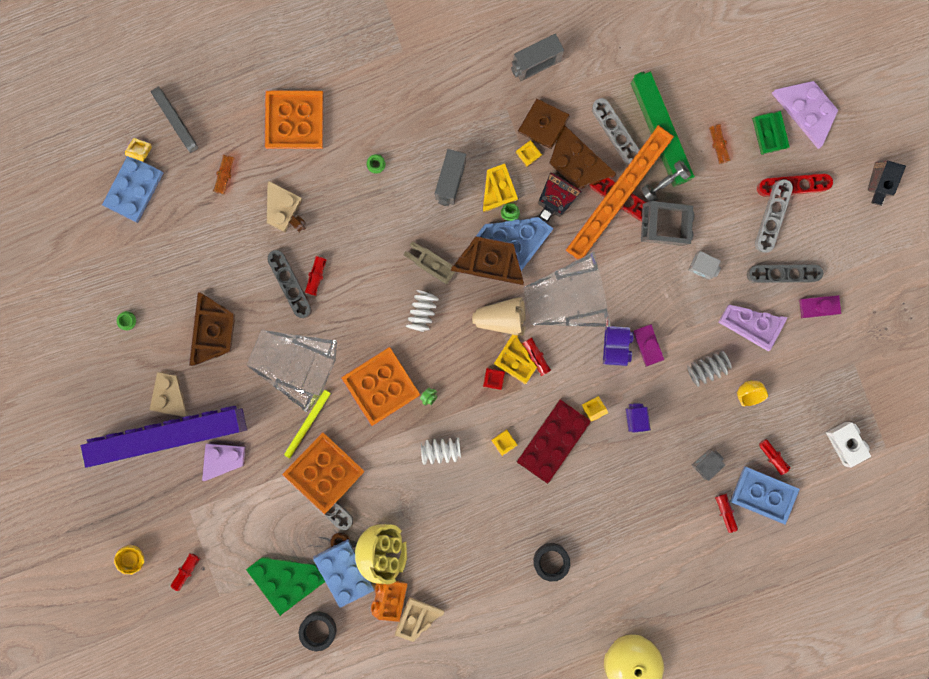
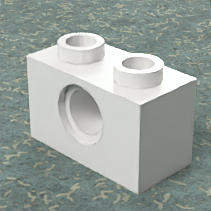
[826,422,871,468]

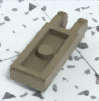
[403,241,455,285]

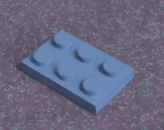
[102,156,164,223]
[730,466,800,525]
[313,539,374,608]

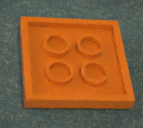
[265,91,324,149]
[341,347,420,426]
[282,432,365,515]

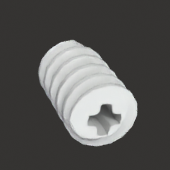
[406,290,439,332]
[421,438,461,465]

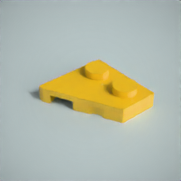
[483,163,518,212]
[494,334,537,384]

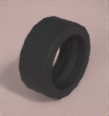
[533,543,571,582]
[298,612,337,652]

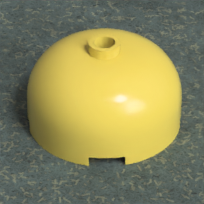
[355,524,407,584]
[604,635,664,679]

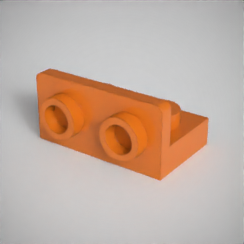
[371,581,407,622]

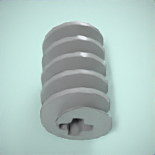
[687,351,732,387]

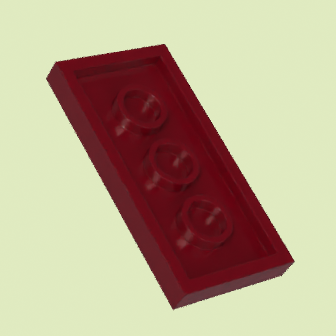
[516,399,591,484]

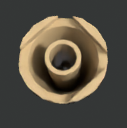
[472,297,526,336]

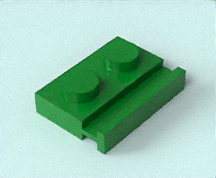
[752,111,790,155]

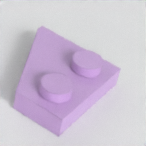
[202,443,245,481]

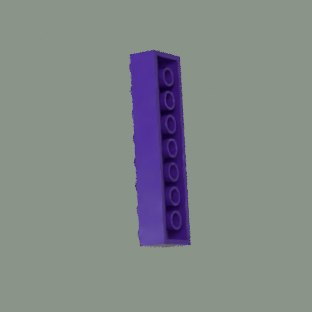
[80,406,248,468]

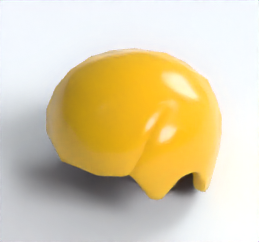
[737,380,768,406]
[114,545,145,575]

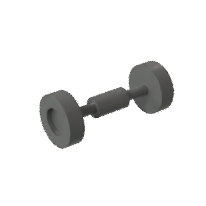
[642,160,691,201]

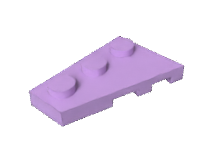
[719,305,787,351]

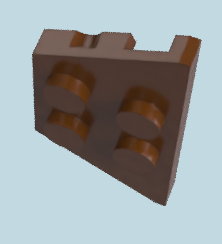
[549,126,616,189]
[451,236,524,285]
[189,292,235,366]

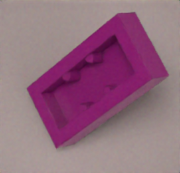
[799,295,841,319]
[632,324,664,367]

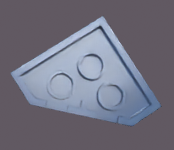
[476,217,553,271]

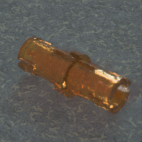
[709,124,731,165]
[213,155,235,195]

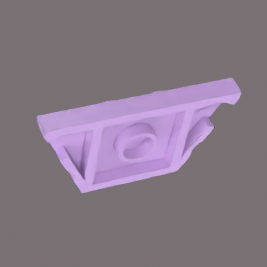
[772,81,838,149]

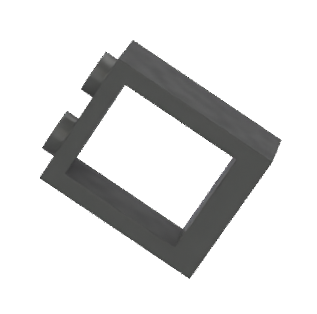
[511,33,564,82]
[434,149,466,206]
[641,201,695,246]

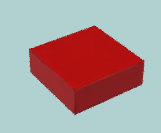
[483,368,505,390]

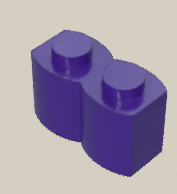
[603,326,633,366]
[625,403,651,433]

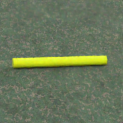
[284,389,331,458]

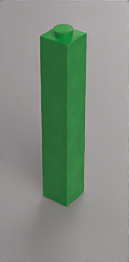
[630,71,695,187]

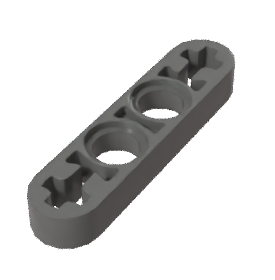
[150,86,199,153]
[267,250,312,319]
[747,265,824,283]

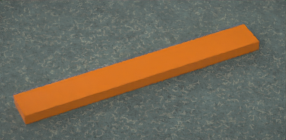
[566,125,674,262]

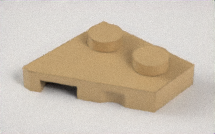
[267,181,302,232]
[150,372,188,417]
[395,597,444,642]

